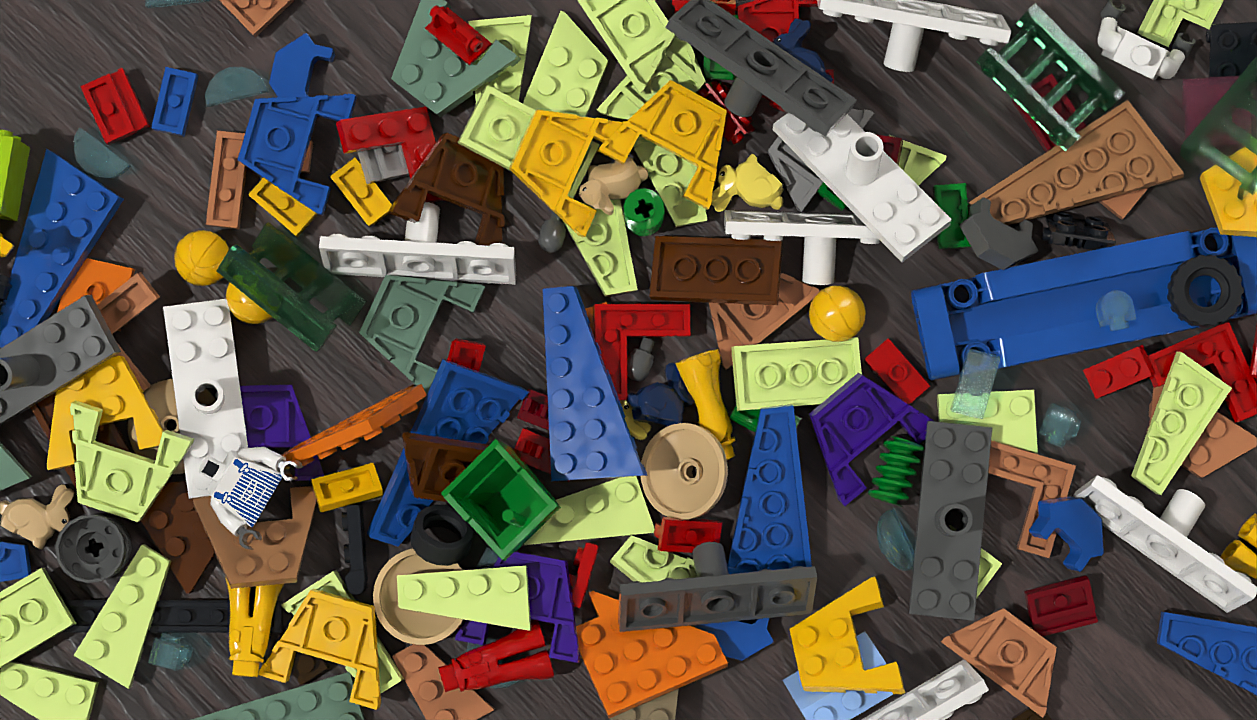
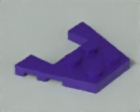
[809,372,934,506]
[240,385,325,481]
[455,552,580,663]

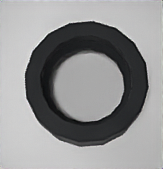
[411,504,475,566]

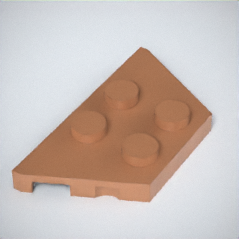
[708,273,820,370]
[1147,384,1257,478]
[941,608,1057,717]

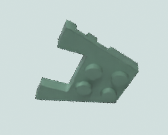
[391,0,521,117]
[359,275,486,394]

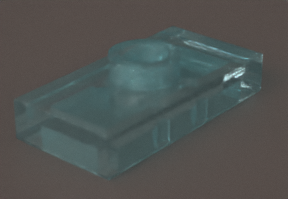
[951,348,1000,419]

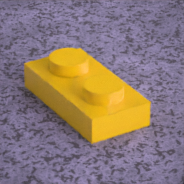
[330,158,392,227]
[248,178,318,237]
[311,463,383,512]

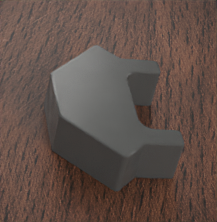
[959,197,1038,270]

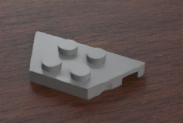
[767,109,874,212]

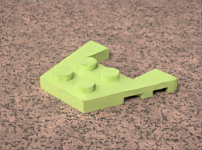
[70,401,194,522]

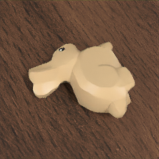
[579,156,648,215]
[0,485,74,549]

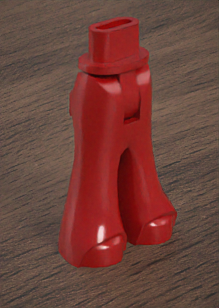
[438,619,554,692]

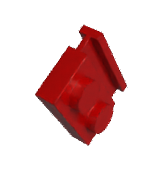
[80,68,150,146]

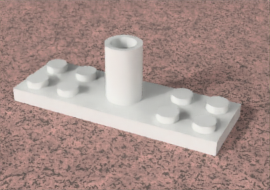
[817,0,1011,72]
[773,113,952,263]
[319,202,516,285]
[724,210,880,285]
[163,299,248,499]
[1072,475,1257,613]
[862,659,989,720]

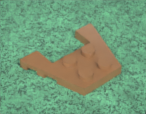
[193,486,317,589]

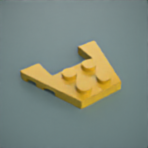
[598,80,727,210]
[509,110,626,237]
[1200,140,1257,237]
[47,356,164,470]
[789,576,905,694]
[258,589,381,710]

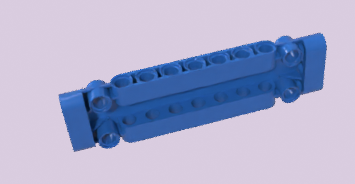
[911,228,1257,381]

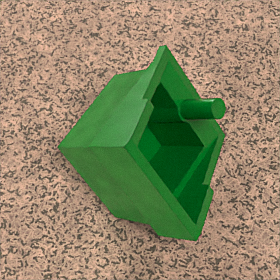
[441,439,561,561]

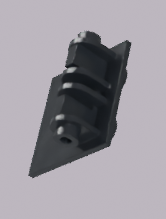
[1206,22,1257,87]
[1042,212,1116,250]

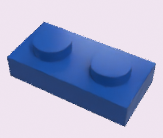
[151,67,199,137]

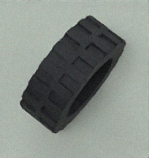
[1167,255,1244,328]

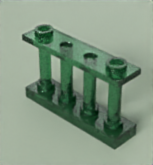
[976,3,1125,152]
[1180,57,1257,200]
[216,222,367,352]

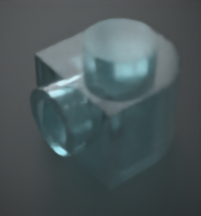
[1096,290,1136,332]
[1038,403,1081,447]
[148,632,193,670]

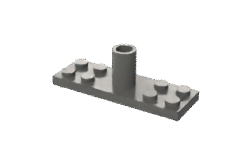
[665,0,857,137]
[0,295,121,426]
[908,421,992,621]
[618,542,817,632]

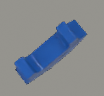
[269,33,335,98]
[1029,496,1104,572]
[695,618,773,661]

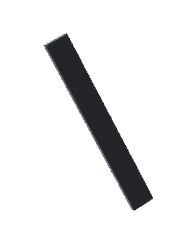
[63,600,283,633]

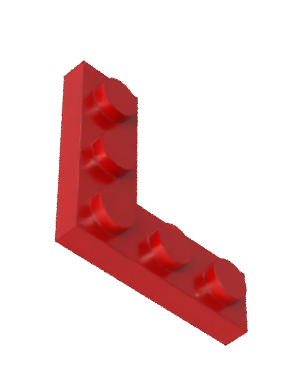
[336,106,445,203]
[593,304,690,401]
[1148,321,1257,423]

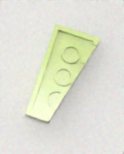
[468,15,532,104]
[74,544,171,689]

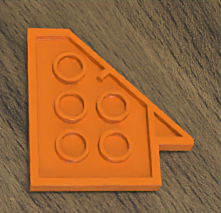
[282,384,427,469]
[576,591,728,719]

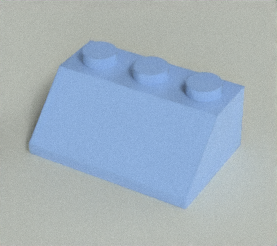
[782,631,893,720]

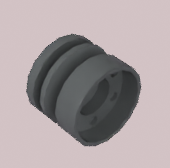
[55,514,132,583]

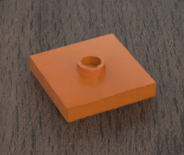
[57,258,135,331]

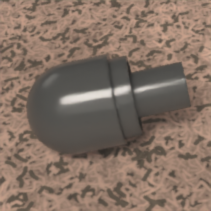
[538,211,566,253]
[627,337,655,382]

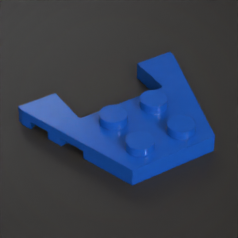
[238,94,357,216]

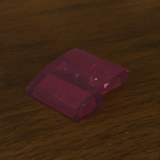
[1182,75,1251,147]

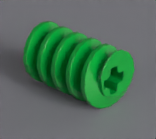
[623,188,665,236]
[868,436,924,507]

